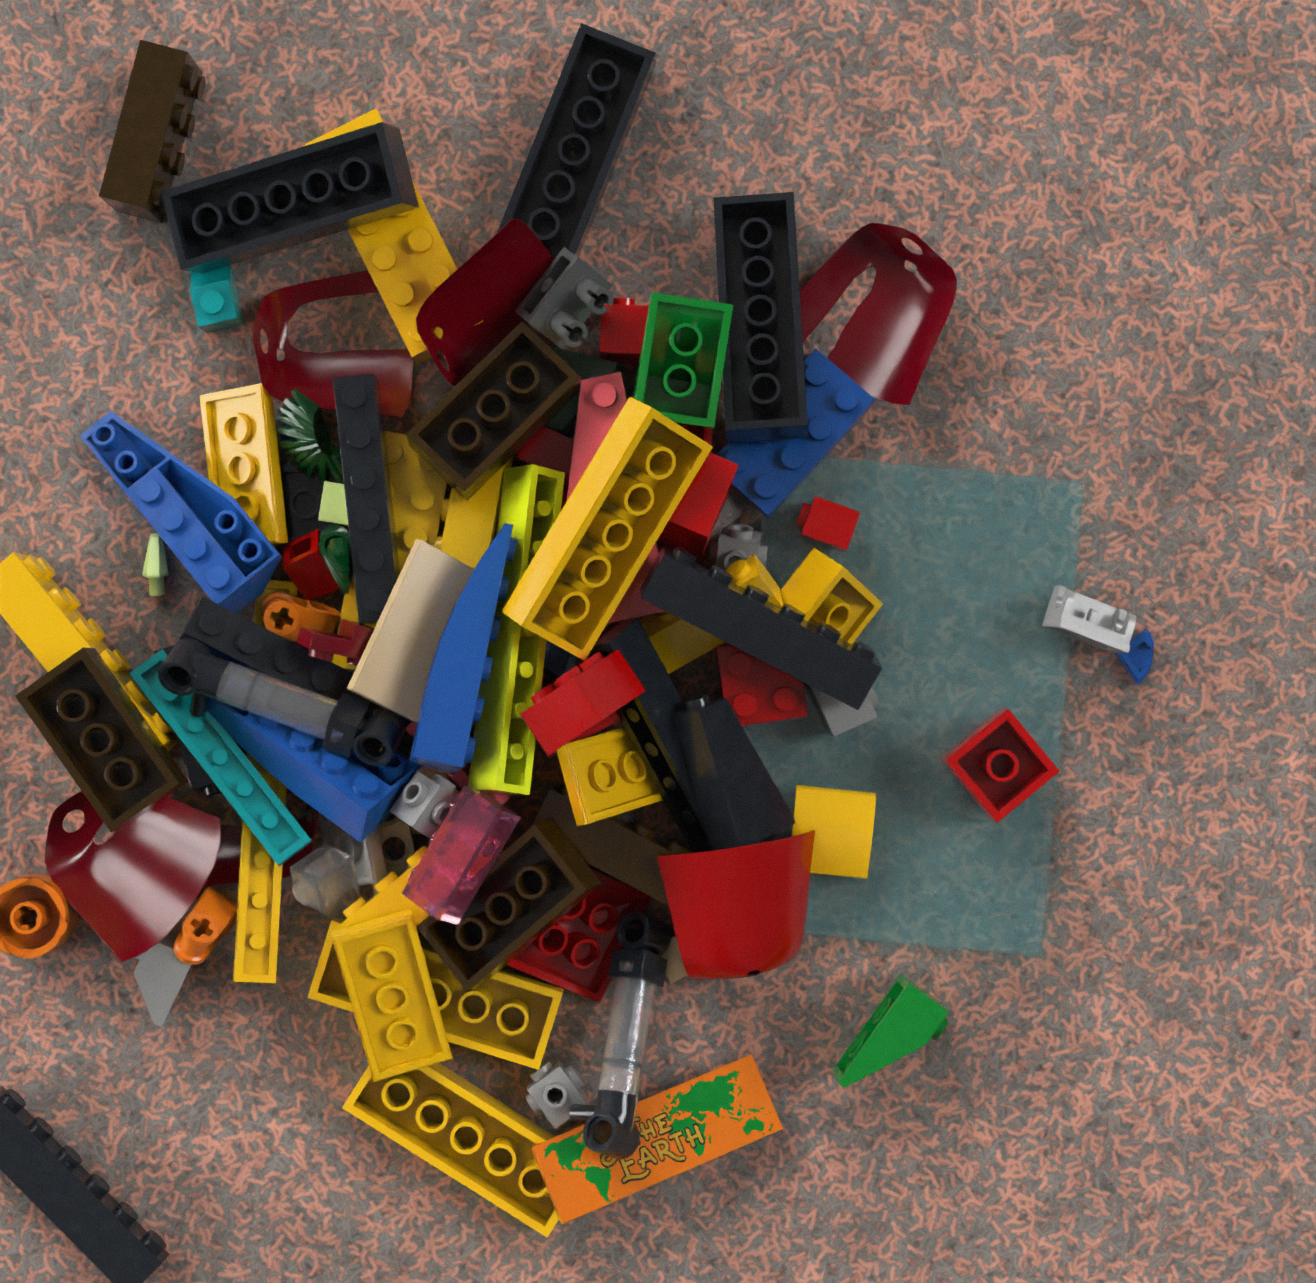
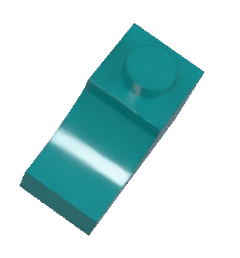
[189,265,245,333]

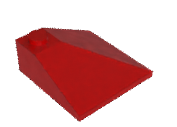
[507,868,652,1003]

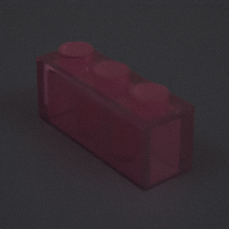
[401,785,521,925]

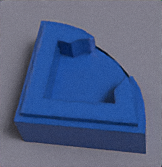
[1114,629,1154,684]

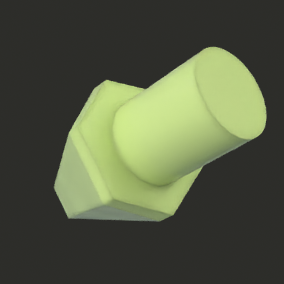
[142,533,168,596]

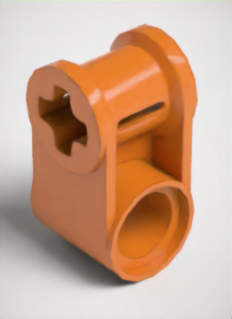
[260,591,341,642]
[173,886,238,965]

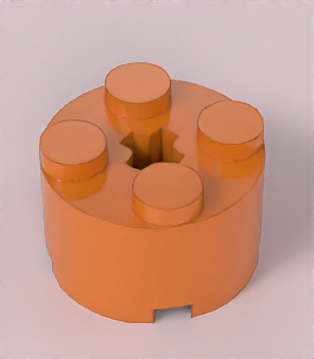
[0,874,78,958]

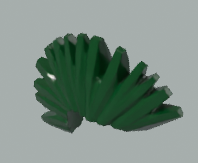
[278,388,343,483]
[319,522,353,595]

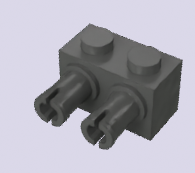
[515,247,614,349]

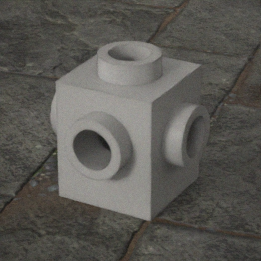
[709,524,768,571]
[390,770,465,844]
[525,1059,588,1129]

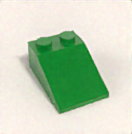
[633,292,733,428]
[832,974,949,1088]

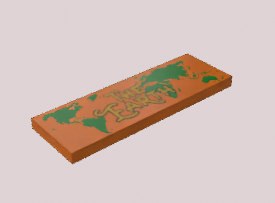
[531,1054,783,1225]

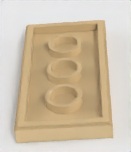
[347,540,474,724]

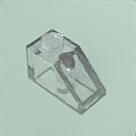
[290,843,360,920]

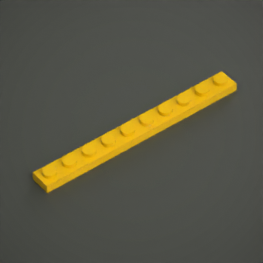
[233,580,298,983]

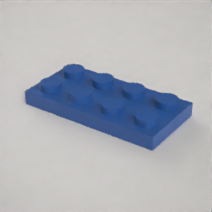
[717,348,875,519]

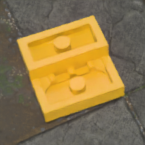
[791,785,876,879]

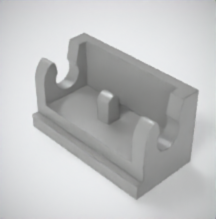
[1042,585,1136,653]

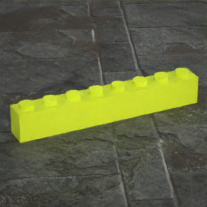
[468,464,565,795]

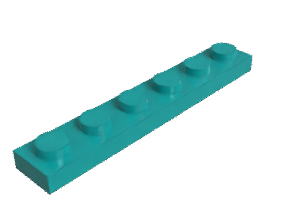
[129,649,312,866]

